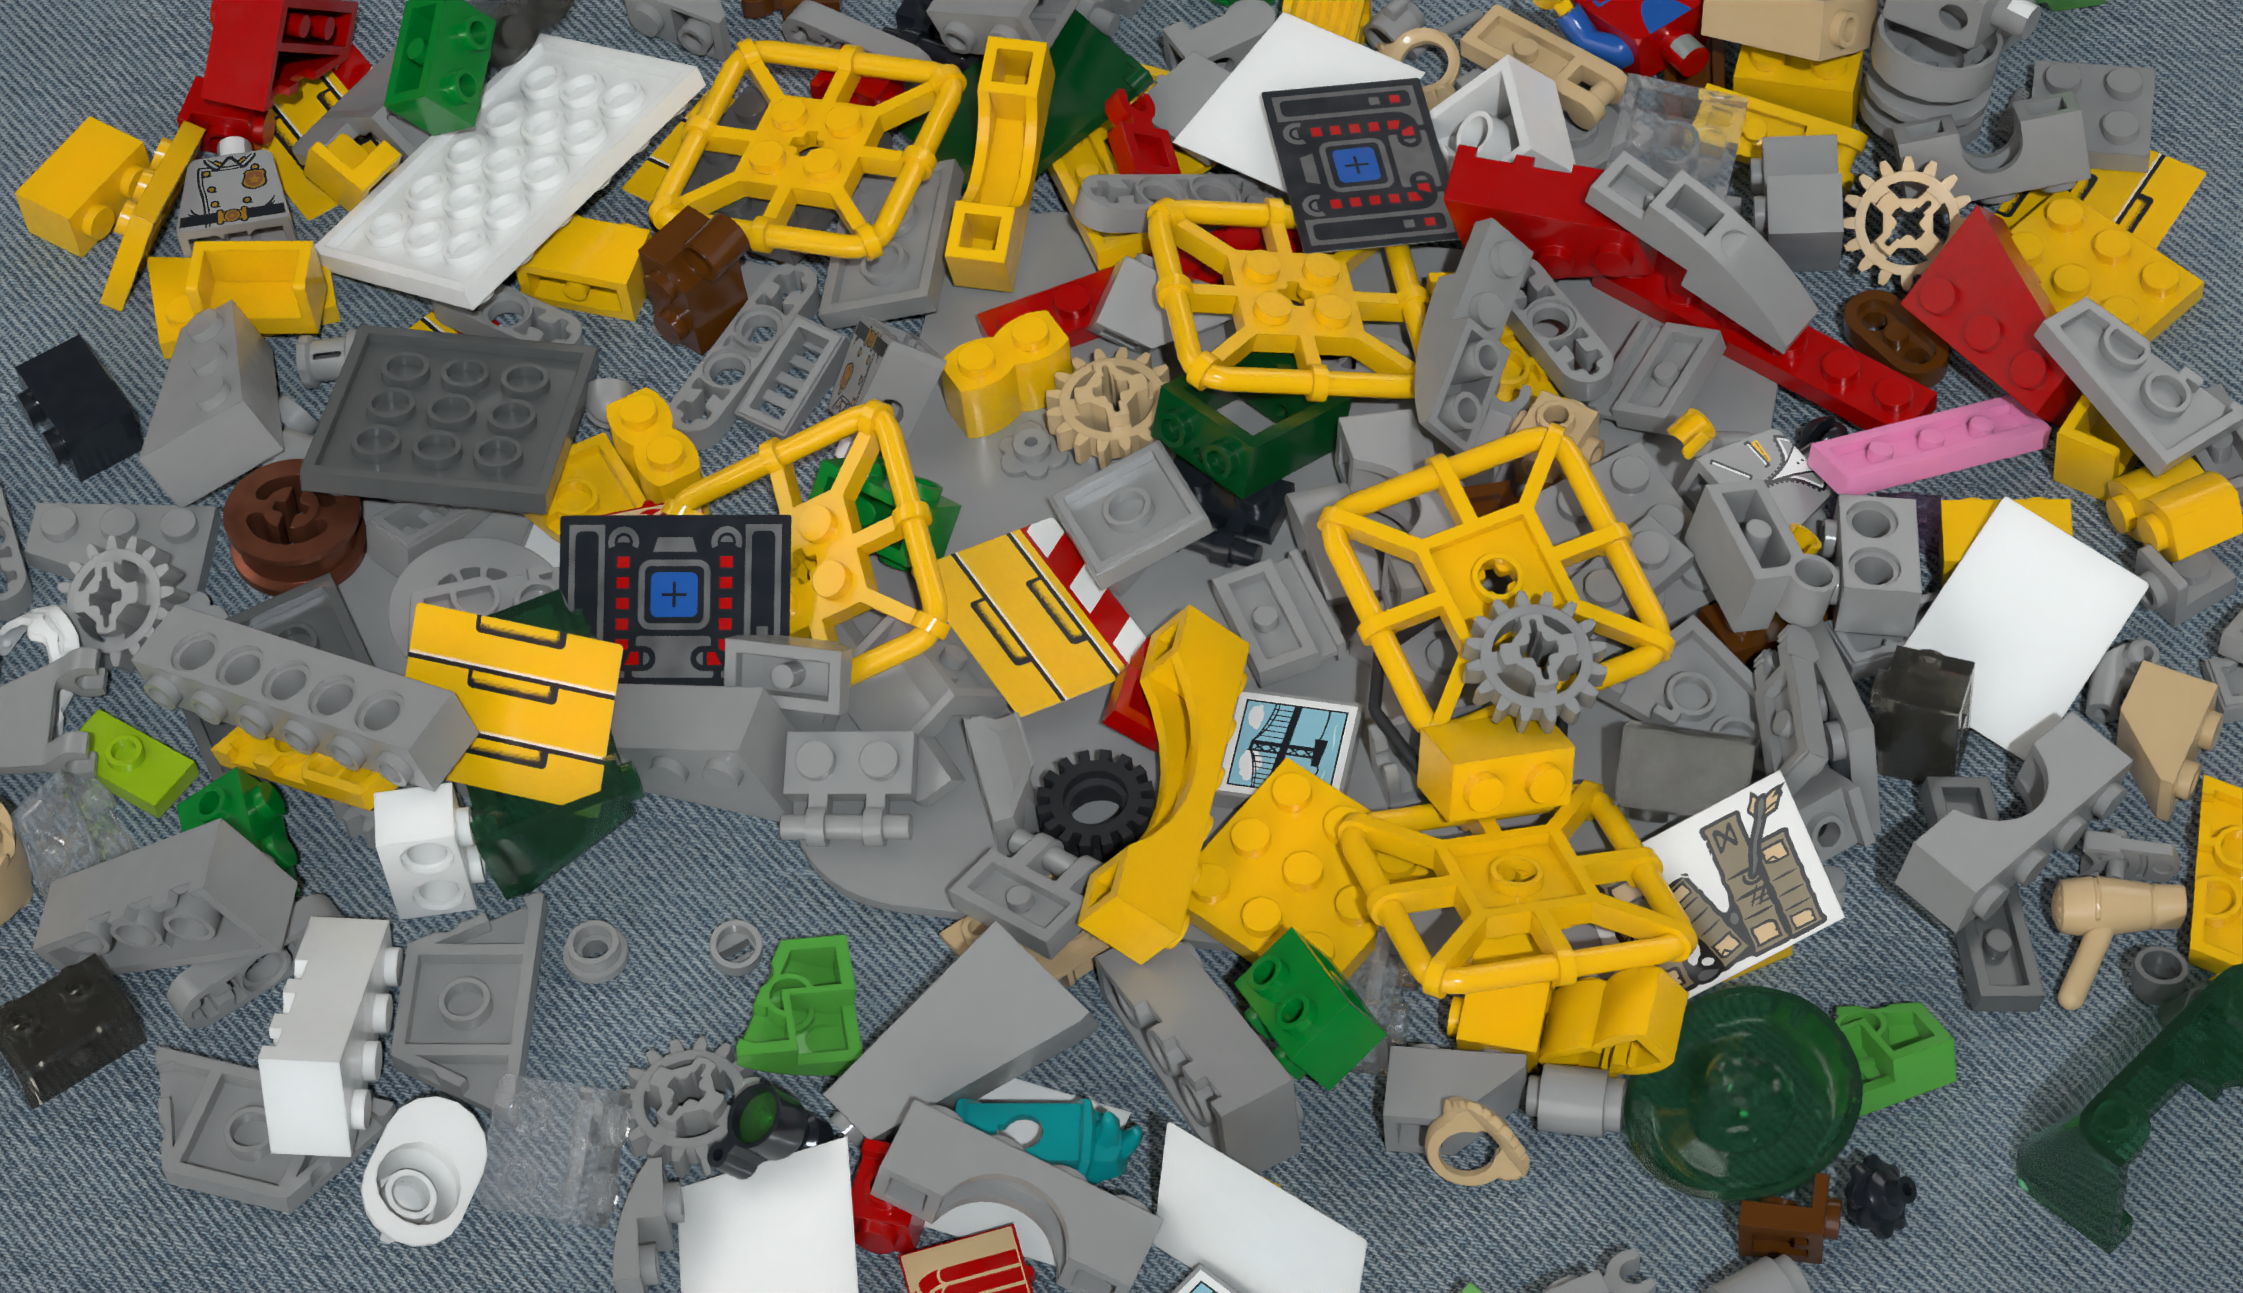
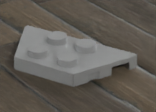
[390,893,548,1122]
[155,1046,397,1214]

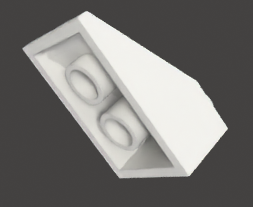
[1409,55,1576,245]

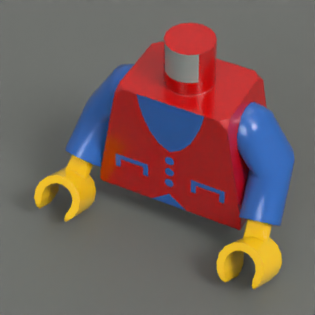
[1532,0,1709,80]

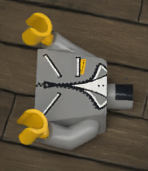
[1666,408,1833,556]

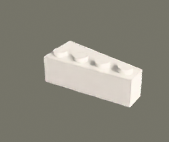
[258,916,403,1157]

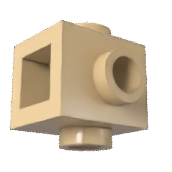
[1509,390,1605,486]

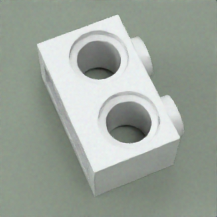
[374,782,487,920]

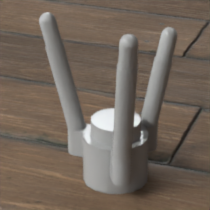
[1364,0,1483,60]

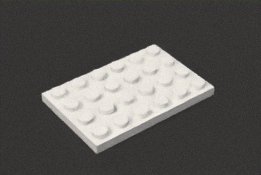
[315,33,706,310]

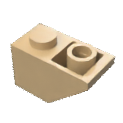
[2116,660,2224,822]

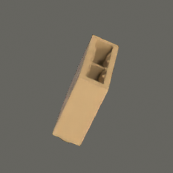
[1701,0,1880,62]

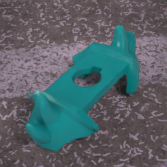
[953,1098,1143,1185]

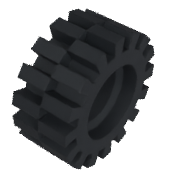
[1037,749,1156,864]

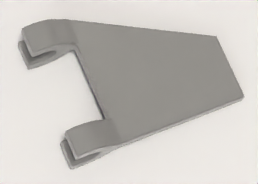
[0,647,108,781]

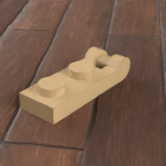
[1460,4,1631,130]

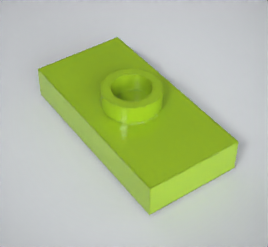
[78,709,199,819]

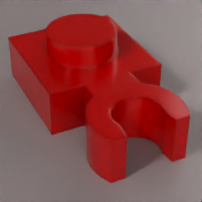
[1104,88,1181,174]
[1102,637,1159,753]

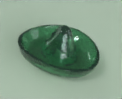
[1624,986,1863,1205]

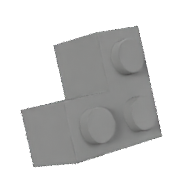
[1750,135,1844,272]

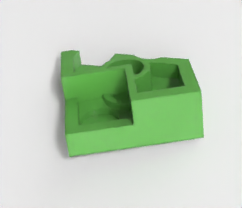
[735,934,863,1076]
[1772,1002,1957,1126]

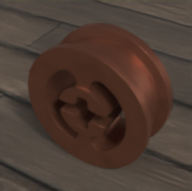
[223,459,367,596]

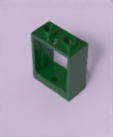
[1151,352,1353,499]

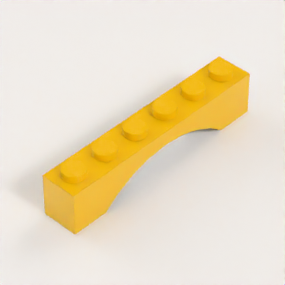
[1077,604,1250,965]

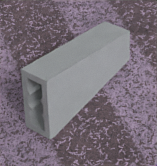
[823,921,1100,1148]

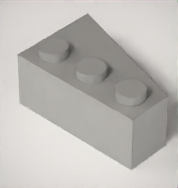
[138,300,284,508]
[602,684,797,822]

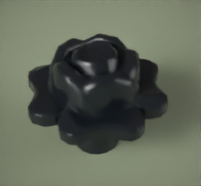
[1844,1154,1917,1240]

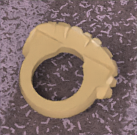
[1377,27,1461,111]
[1425,1096,1530,1186]

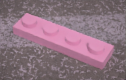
[1807,395,2052,495]

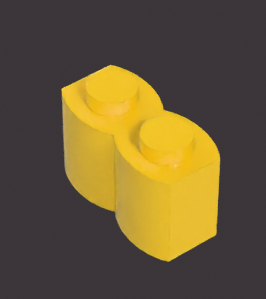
[941,310,1073,439]
[606,387,710,515]
[2106,457,2243,562]
[1538,965,1689,1077]

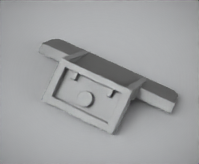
[292,45,486,166]
[810,610,1008,806]

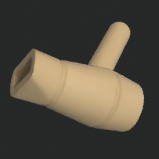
[2051,876,2187,1010]

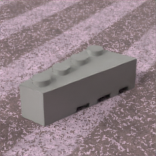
[32,818,298,981]
[1095,940,1305,1174]

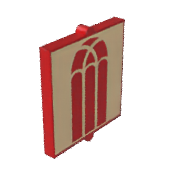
[898,1224,1036,1293]

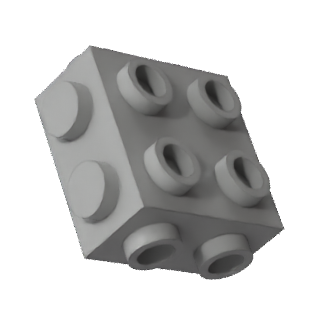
[926,0,1080,54]

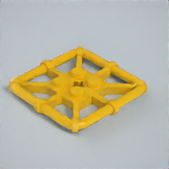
[648,37,967,262]
[1147,197,1431,402]
[661,399,951,687]
[1317,422,1676,735]
[1337,779,1698,999]

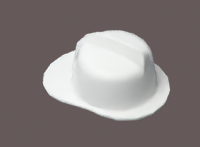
[360,1096,488,1247]

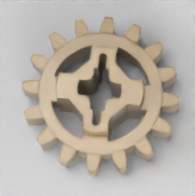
[1843,156,1971,290]
[1046,347,1170,470]

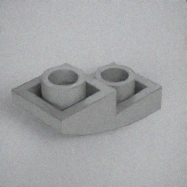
[1284,482,1383,607]
[613,1157,685,1293]

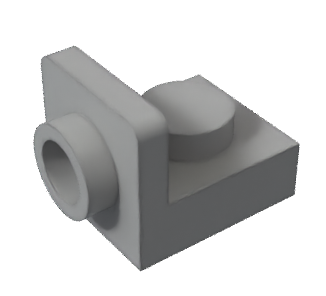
[2135,544,2237,628]

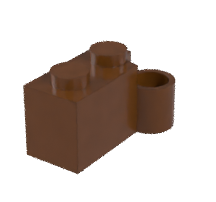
[638,205,750,356]

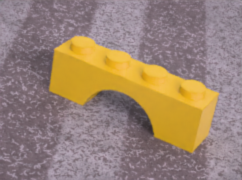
[945,36,1056,293]

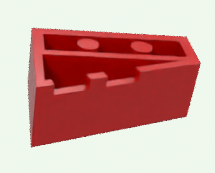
[200,0,359,112]
[1443,144,1658,279]
[1900,205,2083,428]

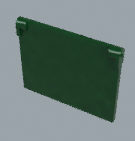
[897,9,1154,194]

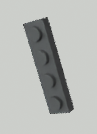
[1919,776,2045,1012]

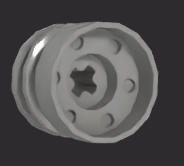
[1859,8,2004,147]

